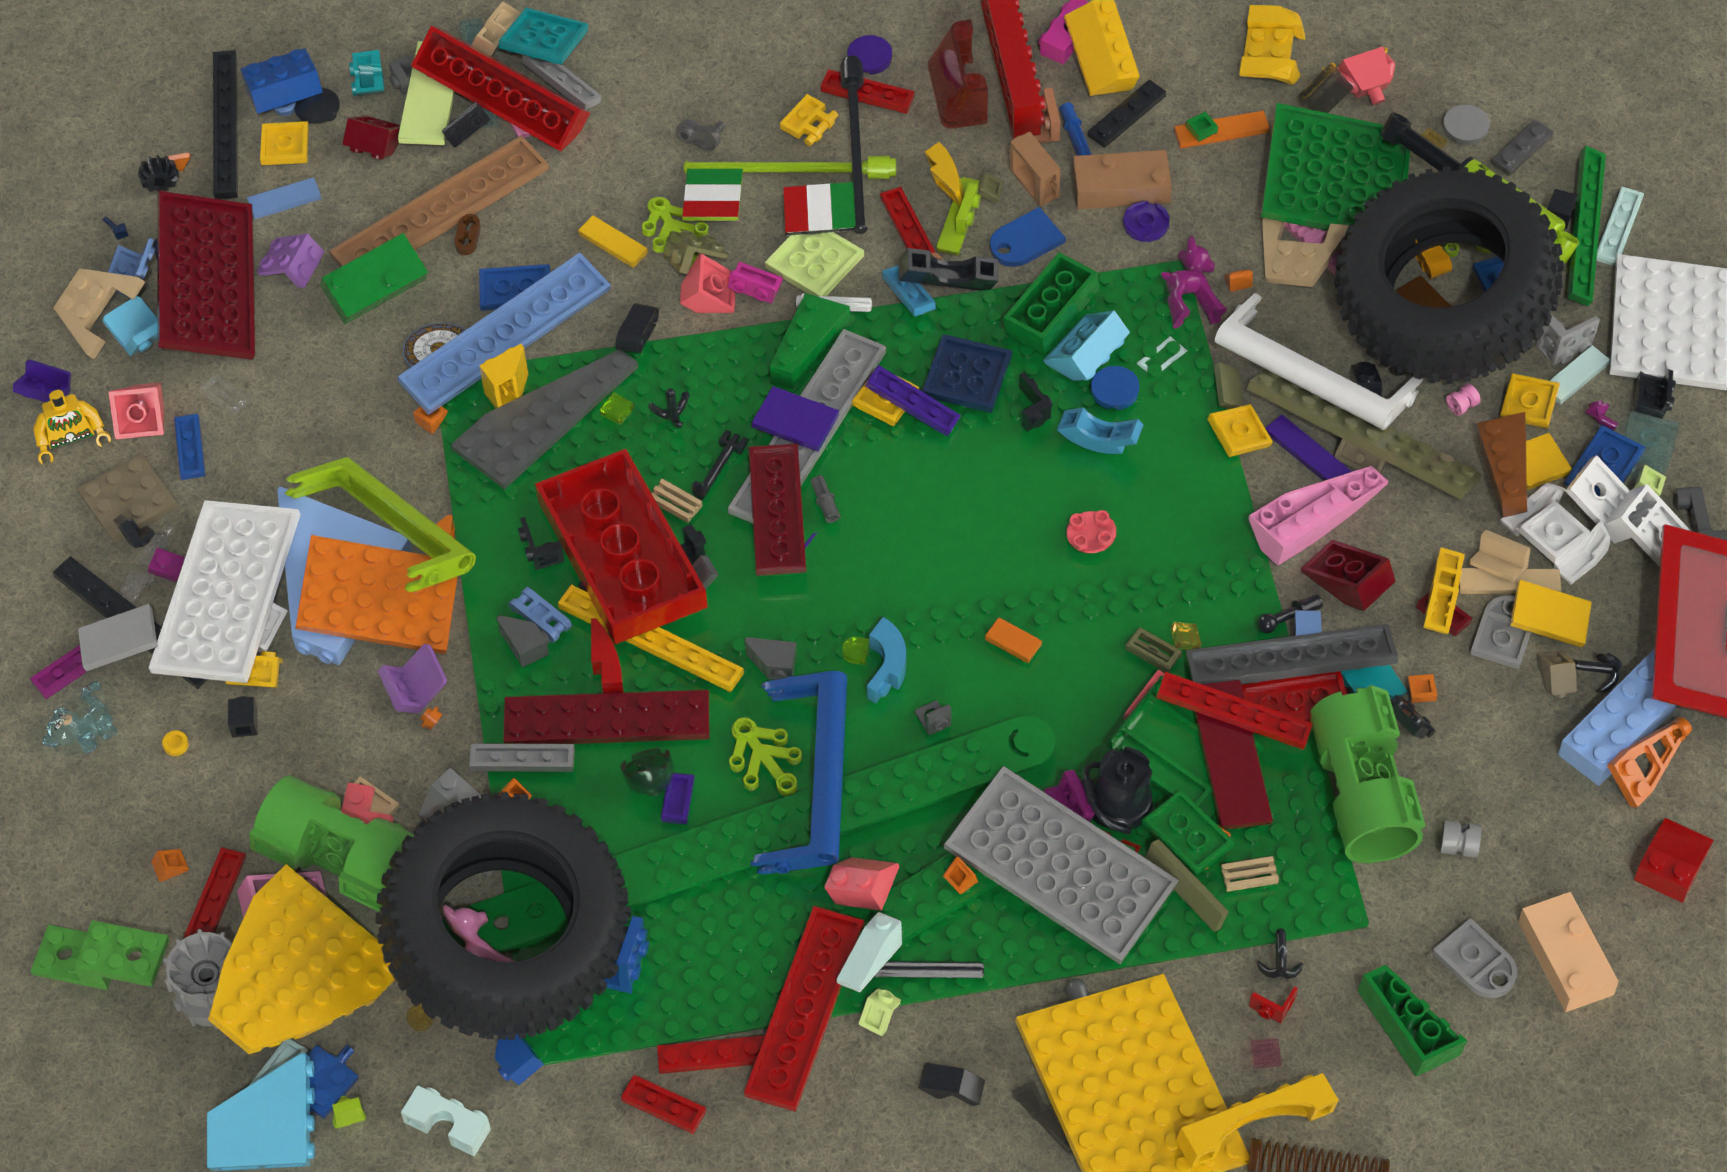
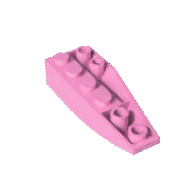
[1249,466,1389,566]

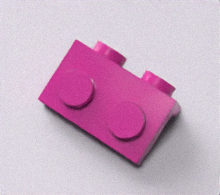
[728,262,783,304]

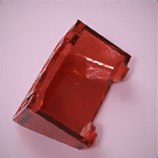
[928,19,988,129]

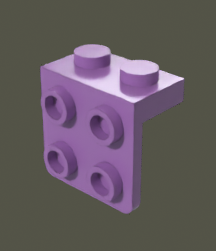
[257,233,324,288]
[378,644,447,713]

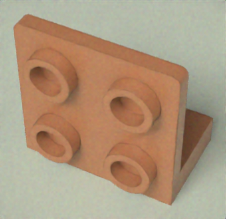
[1007,88,1060,143]

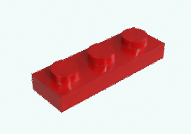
[621,1075,706,1135]

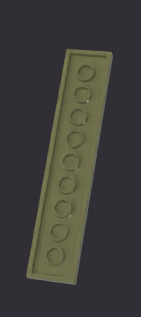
[1247,369,1483,500]

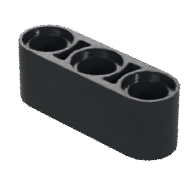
[616,303,659,354]

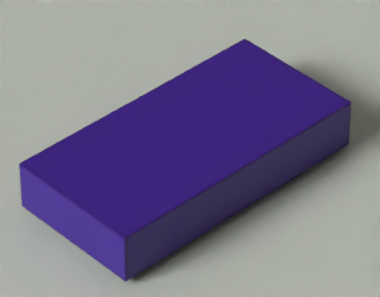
[661,773,695,825]

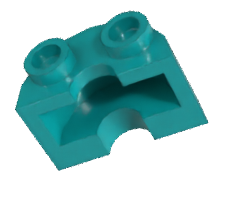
[349,50,385,96]

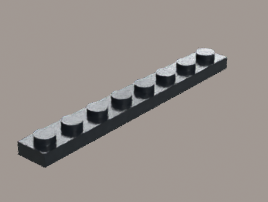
[213,50,238,199]
[53,556,208,689]

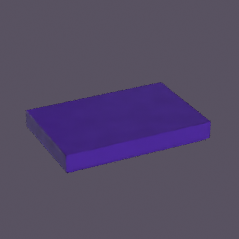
[752,386,839,452]

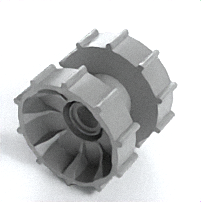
[163,929,232,1029]

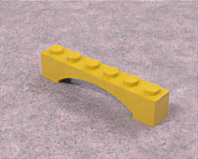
[1176,1073,1339,1168]

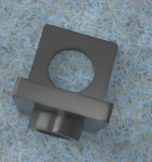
[915,700,951,736]

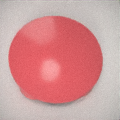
[1067,510,1116,553]

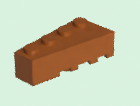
[1477,412,1528,518]

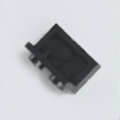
[442,102,491,148]
[1634,369,1676,419]

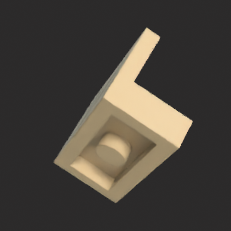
[1470,530,1530,582]

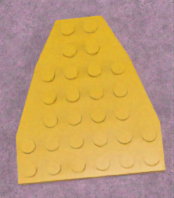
[208,864,395,1055]

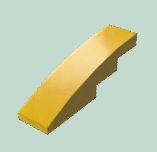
[1423,547,1465,635]

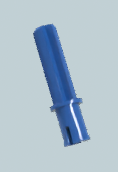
[1059,102,1092,156]

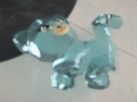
[42,681,117,754]

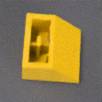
[479,344,528,409]

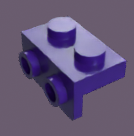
[13,359,71,402]

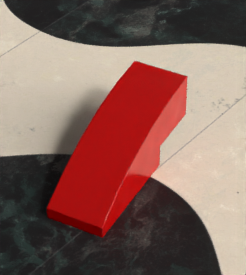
[591,618,624,693]

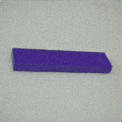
[865,365,961,437]
[1265,415,1352,481]

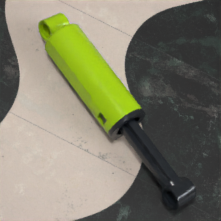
[1380,112,1579,263]

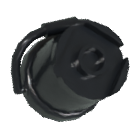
[1082,747,1153,834]

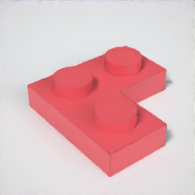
[341,783,394,824]

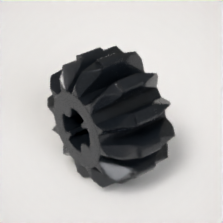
[138,155,179,193]

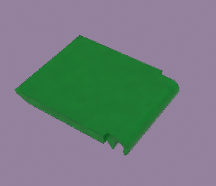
[1107,676,1265,818]

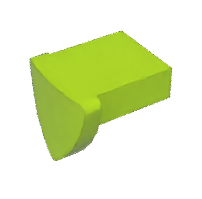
[332,1096,366,1129]

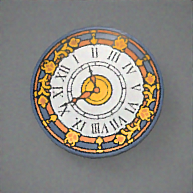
[403,323,466,369]

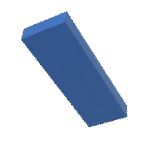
[174,414,206,480]

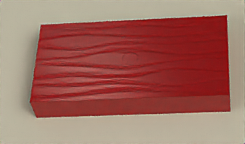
[535,449,708,645]

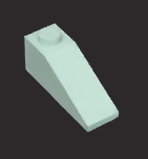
[837,912,902,992]

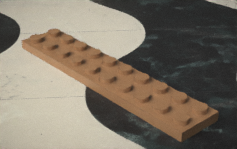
[329,135,549,267]

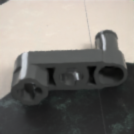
[1673,486,1727,540]

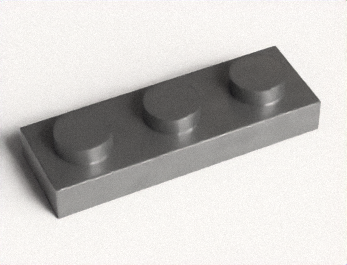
[1491,119,1554,177]

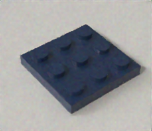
[922,334,1012,413]

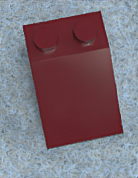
[1301,539,1396,611]

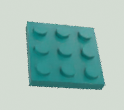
[499,7,588,65]

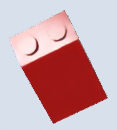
[1634,818,1714,903]

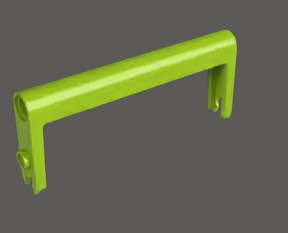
[284,457,476,592]

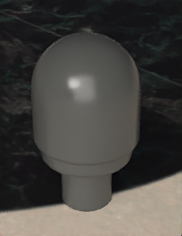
[1066,979,1089,1001]

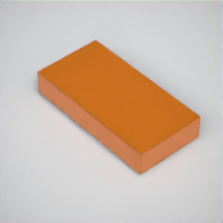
[985,618,1042,663]

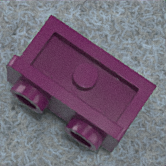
[1044,770,1095,822]

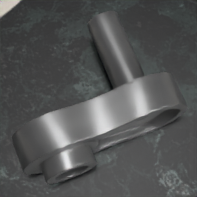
[676,119,725,151]

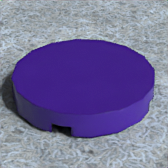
[847,35,892,75]
[1123,201,1170,242]

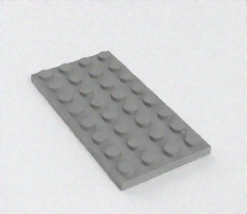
[944,766,1179,964]

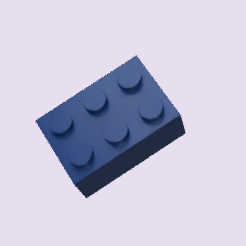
[240,48,323,114]

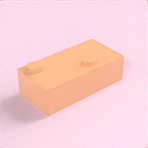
[1518,892,1619,1012]

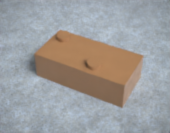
[1073,150,1172,209]

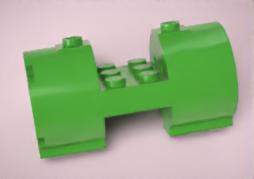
[1310,685,1426,864]
[249,775,414,912]

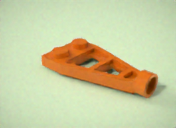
[1607,717,1692,807]

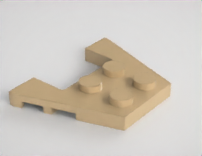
[1262,218,1349,287]
[53,268,145,359]

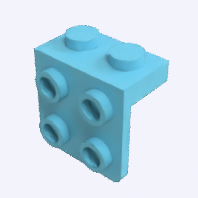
[102,296,157,357]

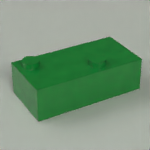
[320,233,428,325]
[1003,252,1100,355]

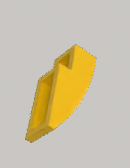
[925,142,964,207]

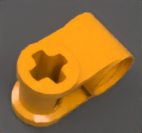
[1415,239,1452,280]

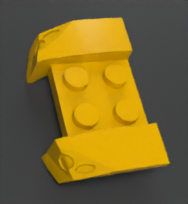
[1239,5,1305,85]

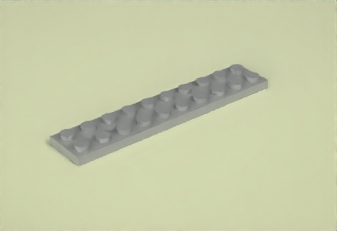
[728,329,886,524]

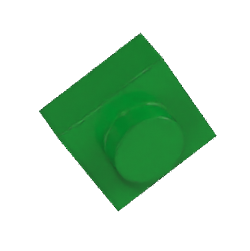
[1186,111,1218,142]

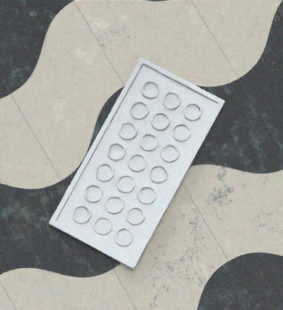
[149,500,301,683]

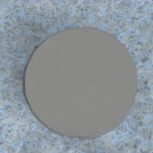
[1443,104,1490,145]

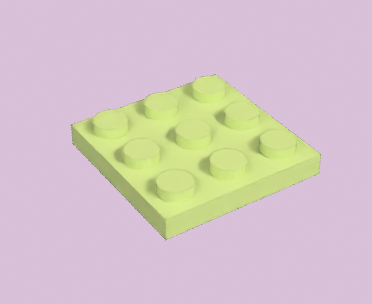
[765,232,864,296]

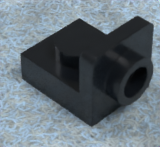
[113,515,155,548]

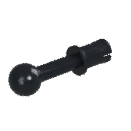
[1257,594,1323,634]

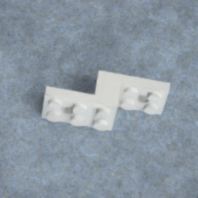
[1565,455,1691,567]

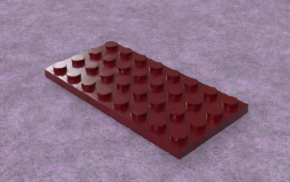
[157,191,255,360]

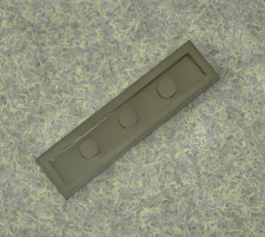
[1145,839,1229,932]

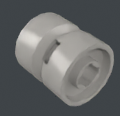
[1440,820,1482,858]

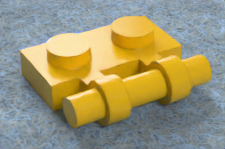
[780,94,839,146]

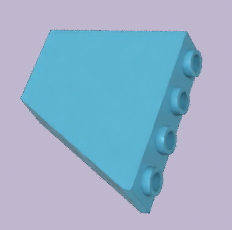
[207,1053,315,1171]

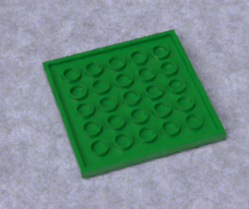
[1260,103,1410,231]

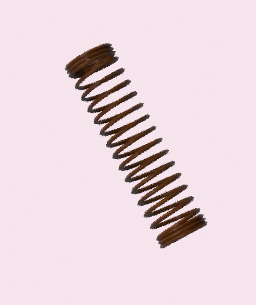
[1247,1138,1390,1172]

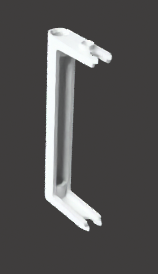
[1214,293,1423,430]

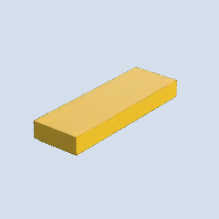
[578,215,648,268]

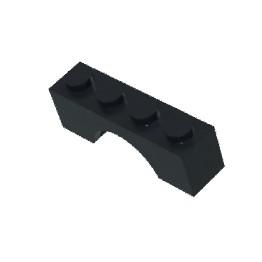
[899,248,998,291]

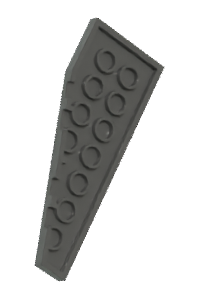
[451,349,638,490]

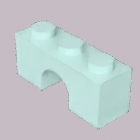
[401,1085,491,1156]

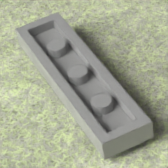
[522,55,602,110]
[469,744,575,772]

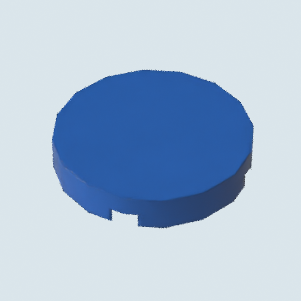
[1091,366,1140,410]

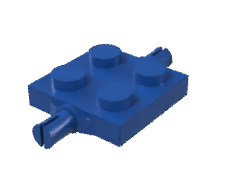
[308,1045,359,1119]

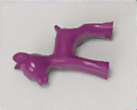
[1161,235,1227,329]

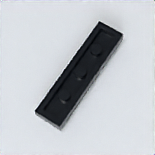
[1087,79,1167,148]

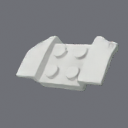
[1500,483,1611,585]

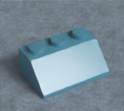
[1043,310,1130,381]

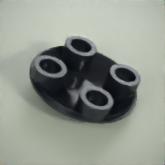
[294,87,340,124]

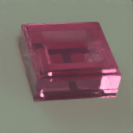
[1251,1039,1282,1069]

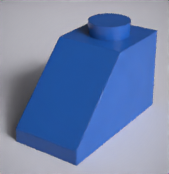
[495,1034,544,1085]

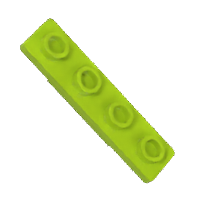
[937,177,981,255]

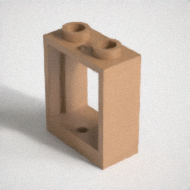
[1010,132,1061,207]

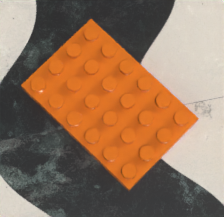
[295,535,458,654]

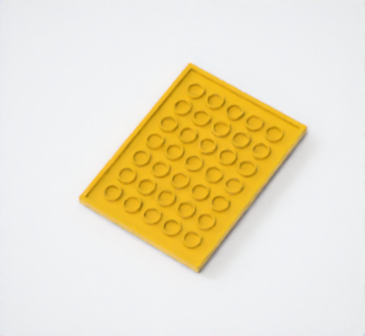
[1015,974,1250,1172]

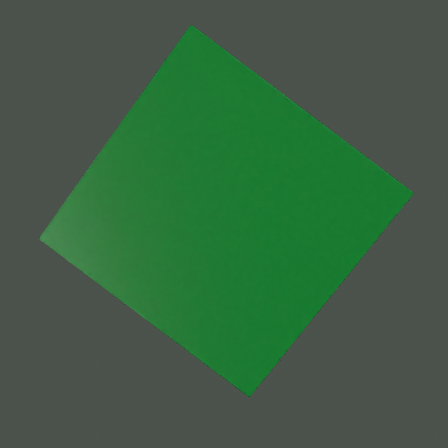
[440,260,1369,1066]

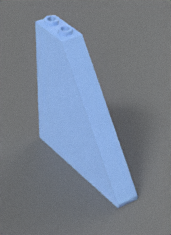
[277,486,412,666]

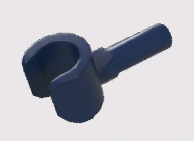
[103,216,129,240]

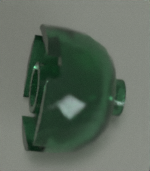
[620,748,674,796]

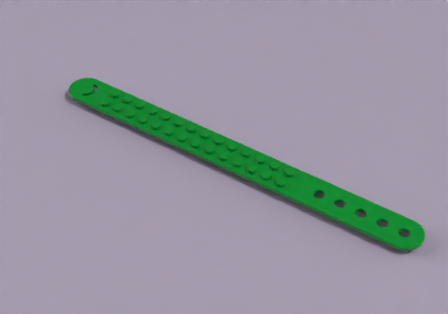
[443,716,1056,953]

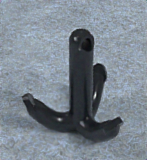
[649,388,690,429]
[1573,653,1622,693]
[1257,928,1304,979]

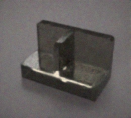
[1297,64,1353,113]

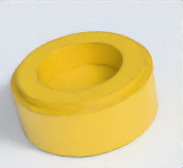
[162,730,189,756]

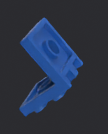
[604,916,649,994]

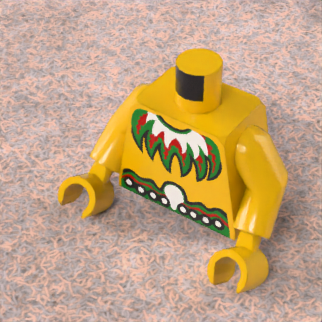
[33,390,111,465]

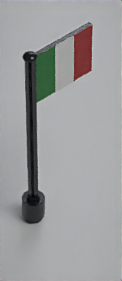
[783,56,868,236]

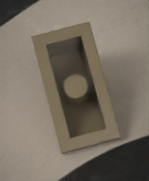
[1537,650,1577,698]

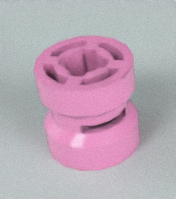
[1446,383,1481,416]

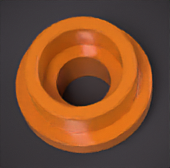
[420,706,443,730]

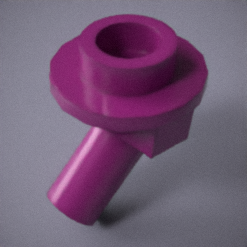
[1585,400,1618,431]

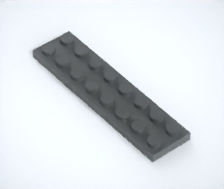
[1186,624,1398,684]

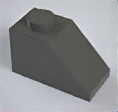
[496,615,550,668]
[745,637,797,680]

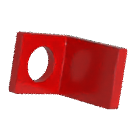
[1249,986,1298,1024]

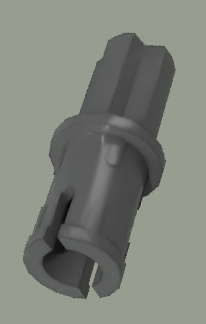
[811,475,841,523]

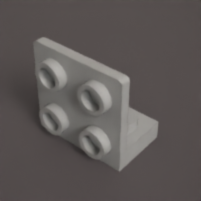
[1536,314,1600,366]

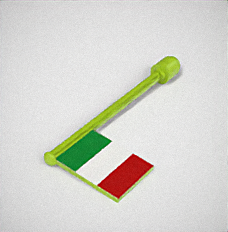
[682,156,896,221]

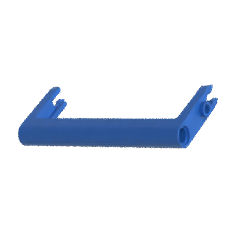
[750,671,847,874]

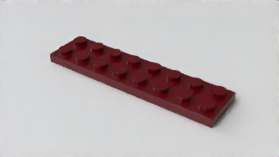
[503,690,710,744]

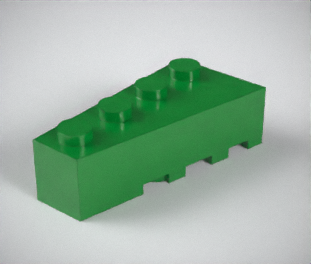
[770,293,851,390]
[1357,965,1468,1077]

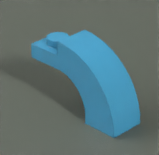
[1057,407,1143,454]
[867,617,906,704]

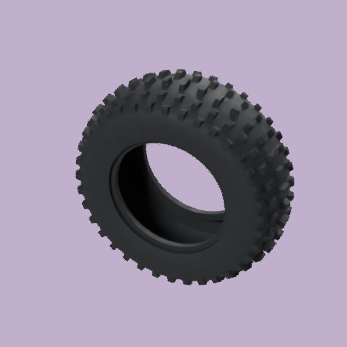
[1334,167,1564,384]
[375,792,631,1040]

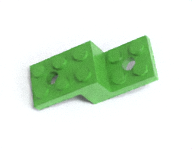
[31,920,169,990]

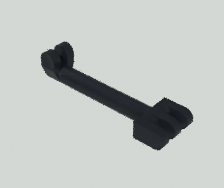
[692,430,749,500]

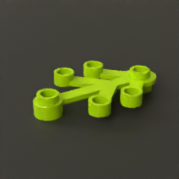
[642,197,709,267]
[729,717,802,796]

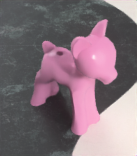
[443,905,515,962]

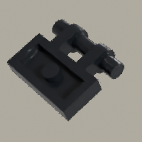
[1389,694,1436,738]

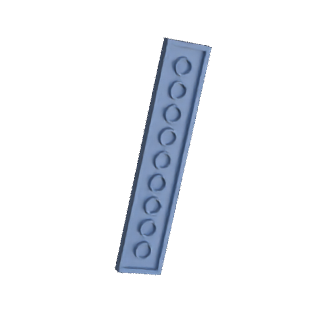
[397,253,611,415]

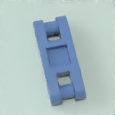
[508,587,572,643]

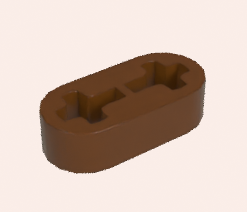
[454,214,481,255]

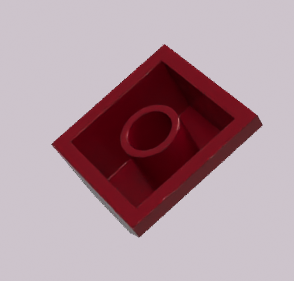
[342,115,400,159]

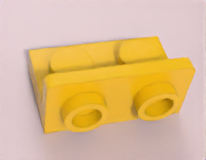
[225,651,283,688]

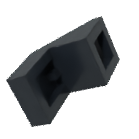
[918,1063,985,1106]

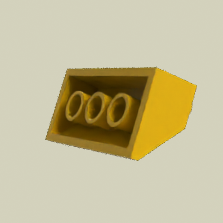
[1064,0,1140,96]

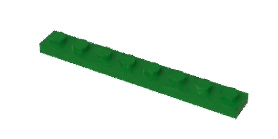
[1567,146,1606,307]

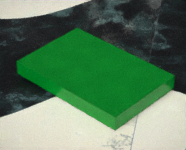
[1142,789,1235,877]

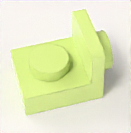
[1632,465,1666,496]
[858,989,901,1036]

